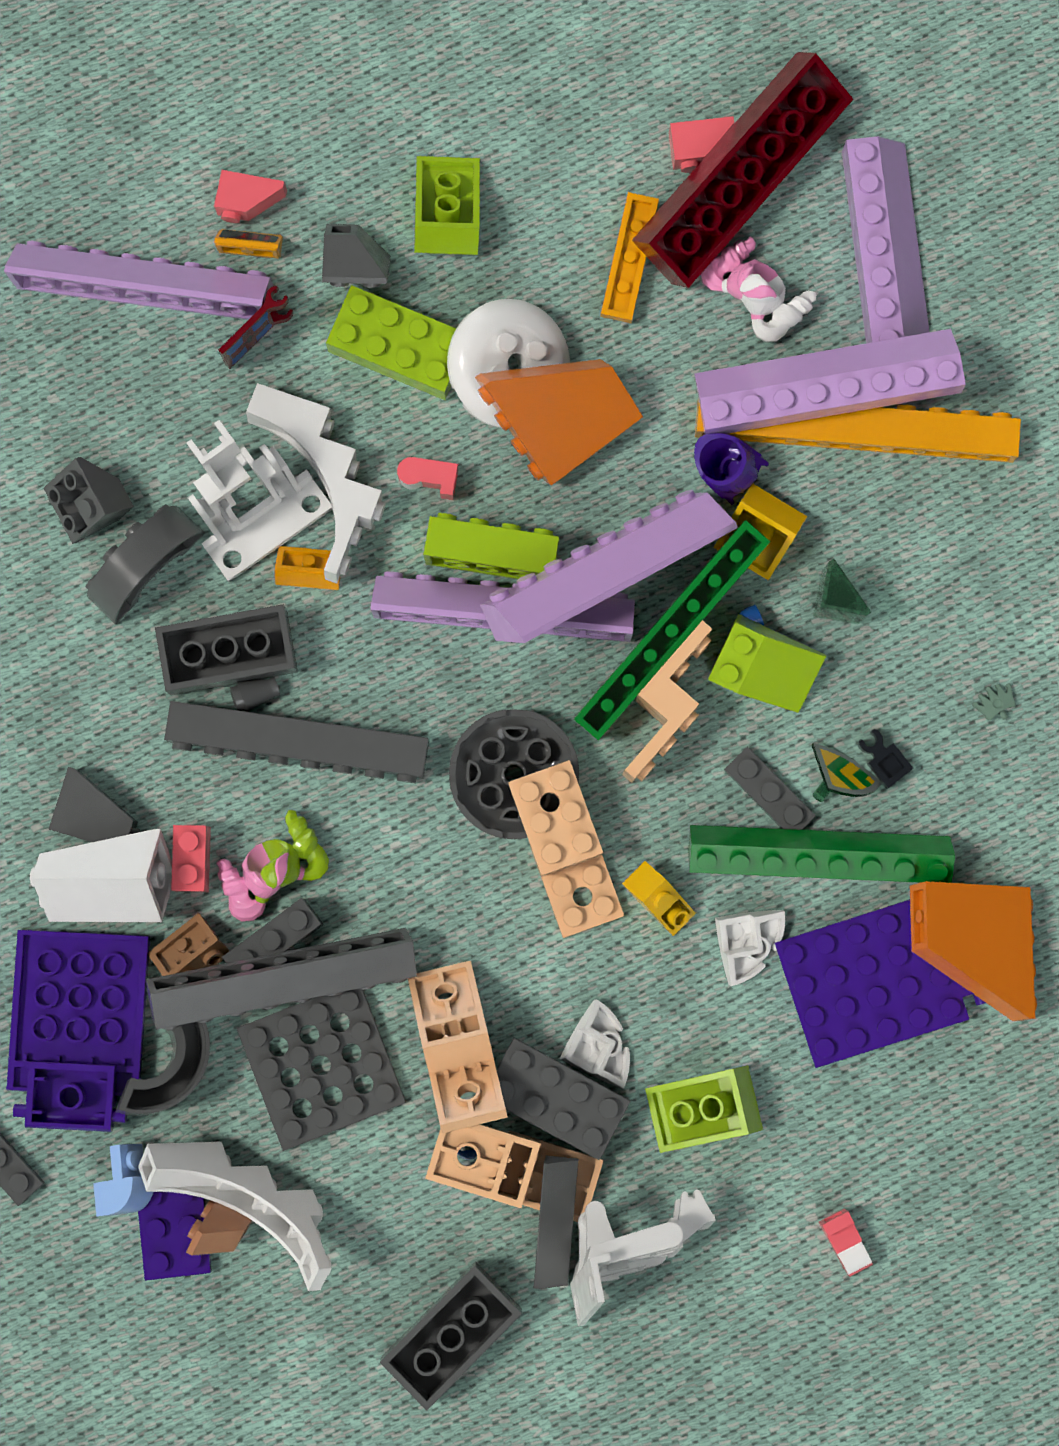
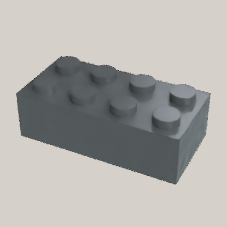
[155,604,298,696]
[497,1037,631,1160]
[380,1261,522,1411]

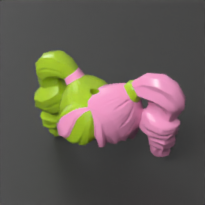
[216,810,329,922]

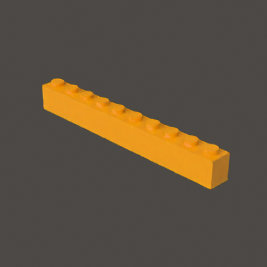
[695,399,1021,463]

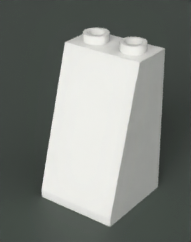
[30,829,172,922]

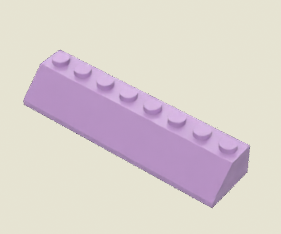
[842,136,929,343]
[4,241,273,320]
[694,329,966,434]
[480,490,738,643]
[370,572,635,642]

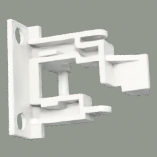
[186,420,333,582]
[570,1190,716,1326]

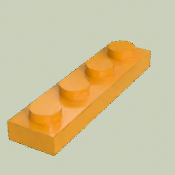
[600,192,659,323]

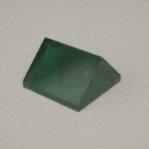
[813,559,871,625]

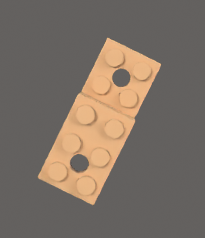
[622,620,712,783]
[508,760,624,938]
[408,960,508,1133]
[425,1124,604,1222]

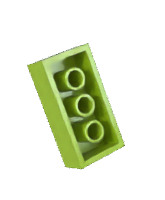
[326,285,456,400]
[423,513,559,579]

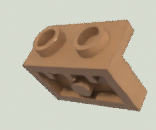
[148,913,229,976]

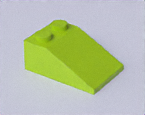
[414,156,480,255]
[708,614,827,713]
[645,1065,763,1153]

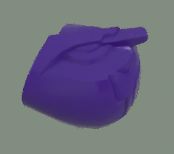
[694,433,769,505]

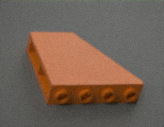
[475,359,643,486]
[910,881,1037,1021]

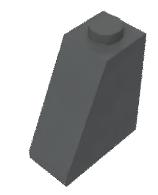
[49,767,140,842]

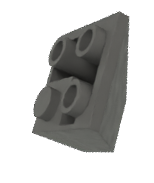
[322,224,391,288]
[43,457,134,544]

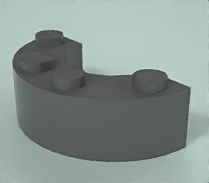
[85,504,205,625]
[115,1018,210,1116]

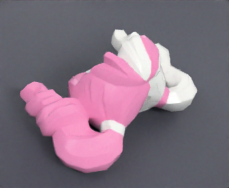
[700,236,817,343]

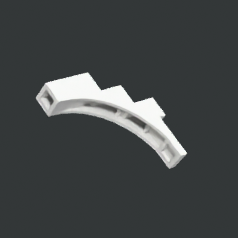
[246,383,386,583]
[138,1142,331,1291]

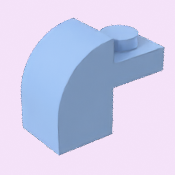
[93,1144,153,1217]

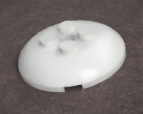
[447,299,570,428]

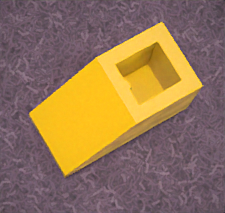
[622,861,696,936]

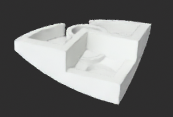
[715,910,785,986]
[560,999,630,1089]

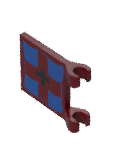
[218,286,293,369]

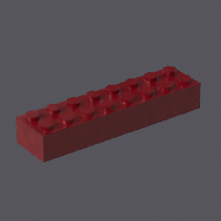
[632,52,854,288]

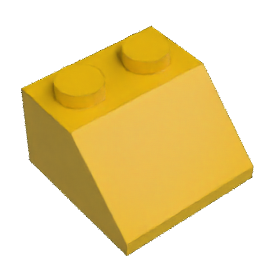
[713,484,807,580]

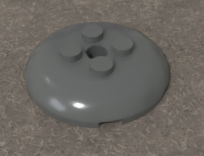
[449,709,579,839]

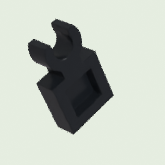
[857,729,914,789]

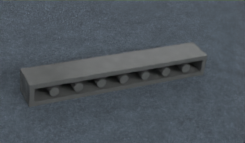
[164,701,429,784]
[146,928,417,1030]

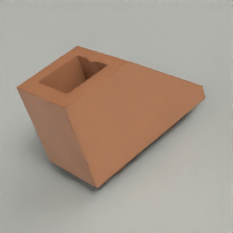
[186,1200,252,1255]

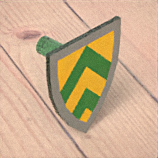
[811,743,882,802]

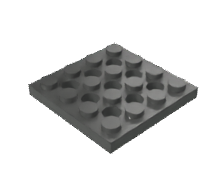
[236,989,406,1151]

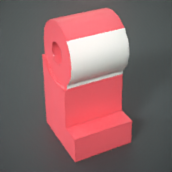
[397,457,459,500]
[819,1208,873,1277]

